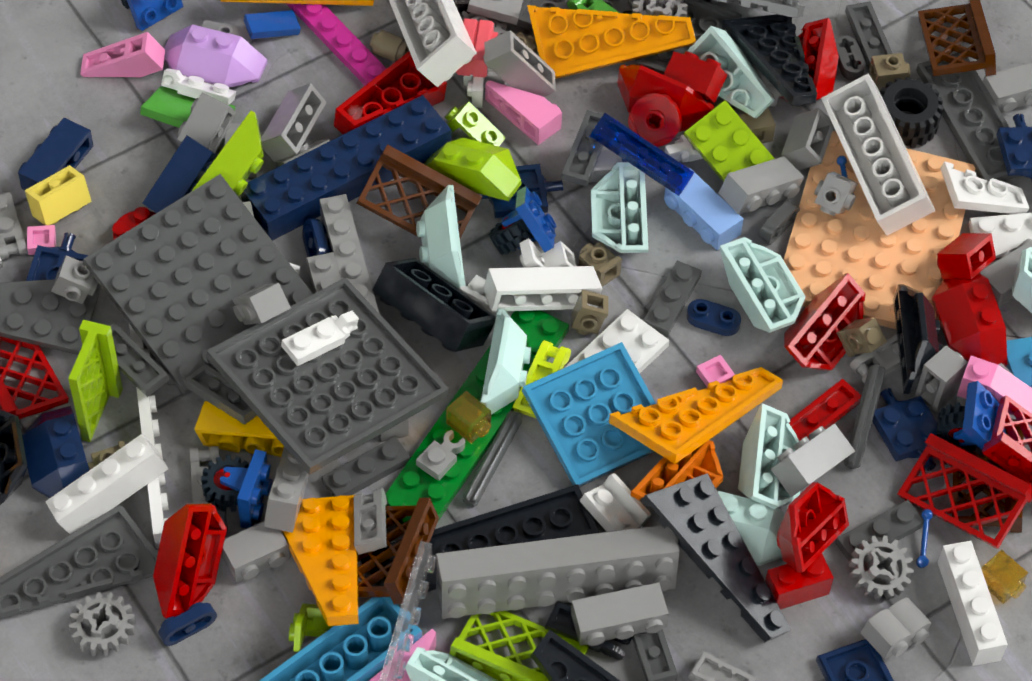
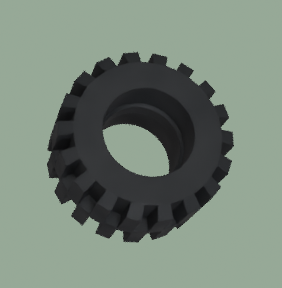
[880,77,943,148]

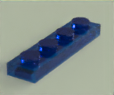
[590,113,695,196]

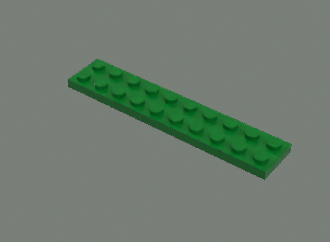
[385,310,569,525]

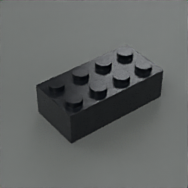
[372,258,496,352]

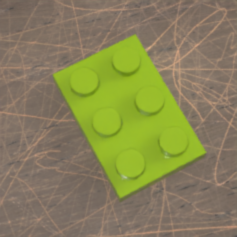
[684,100,775,182]

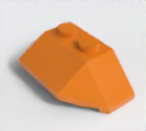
[631,440,723,501]

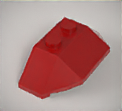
[779,18,839,102]
[617,65,714,132]
[784,273,866,371]
[932,273,1008,367]
[777,482,849,573]
[153,504,227,619]

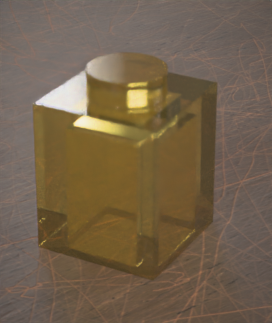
[446,391,491,444]
[981,549,1028,604]

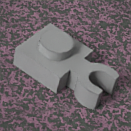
[416,430,465,481]

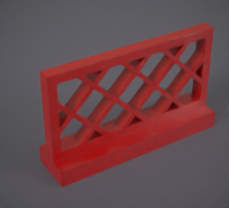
[0,336,69,419]
[982,395,1032,486]
[897,433,1032,549]

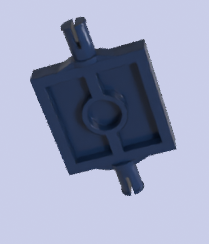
[996,114,1032,182]
[477,164,563,218]
[26,232,89,281]
[872,388,937,471]

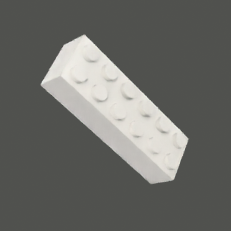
[389,0,477,87]
[821,73,936,236]

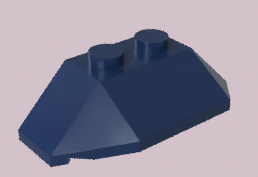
[22,406,89,498]

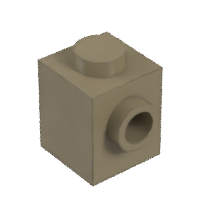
[868,53,910,92]

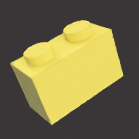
[24,165,92,225]

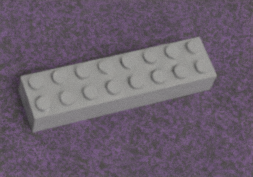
[436,525,680,619]

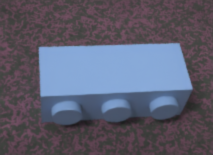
[664,168,744,250]

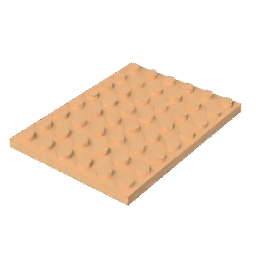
[784,131,975,329]

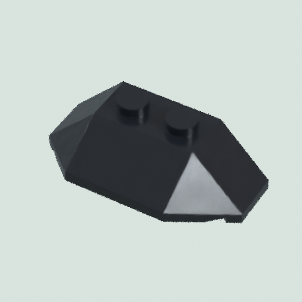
[893,284,943,394]
[0,409,27,505]

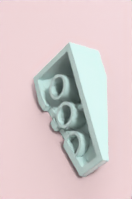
[687,26,775,118]

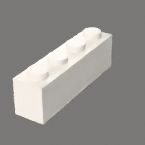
[484,266,602,312]
[45,434,169,534]
[937,541,1008,666]

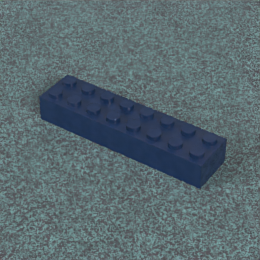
[241,95,452,241]

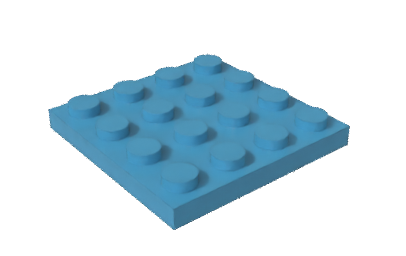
[522,342,656,487]

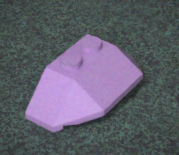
[164,24,268,87]

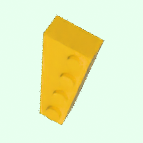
[194,401,284,457]

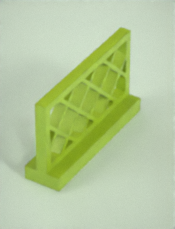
[68,320,123,442]
[450,611,589,681]

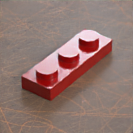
[789,379,862,441]

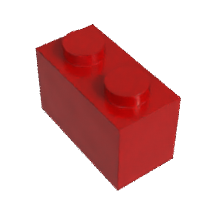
[663,51,727,103]
[937,233,996,280]
[765,553,834,610]

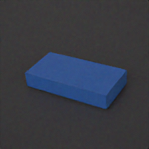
[243,10,301,39]

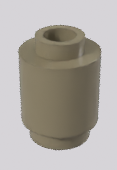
[370,30,409,62]

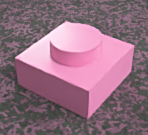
[27,225,56,255]
[696,355,735,387]

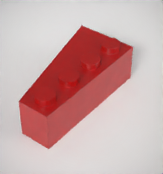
[334,51,447,134]

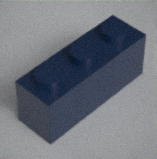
[18,118,93,190]
[142,135,218,213]

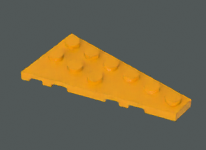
[527,5,696,79]
[609,367,783,464]
[280,495,359,626]

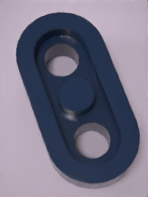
[302,219,332,257]
[687,299,741,336]
[158,602,217,646]

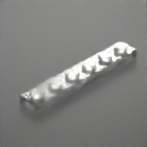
[379,541,436,681]

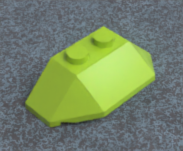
[191,110,264,196]
[424,138,522,201]

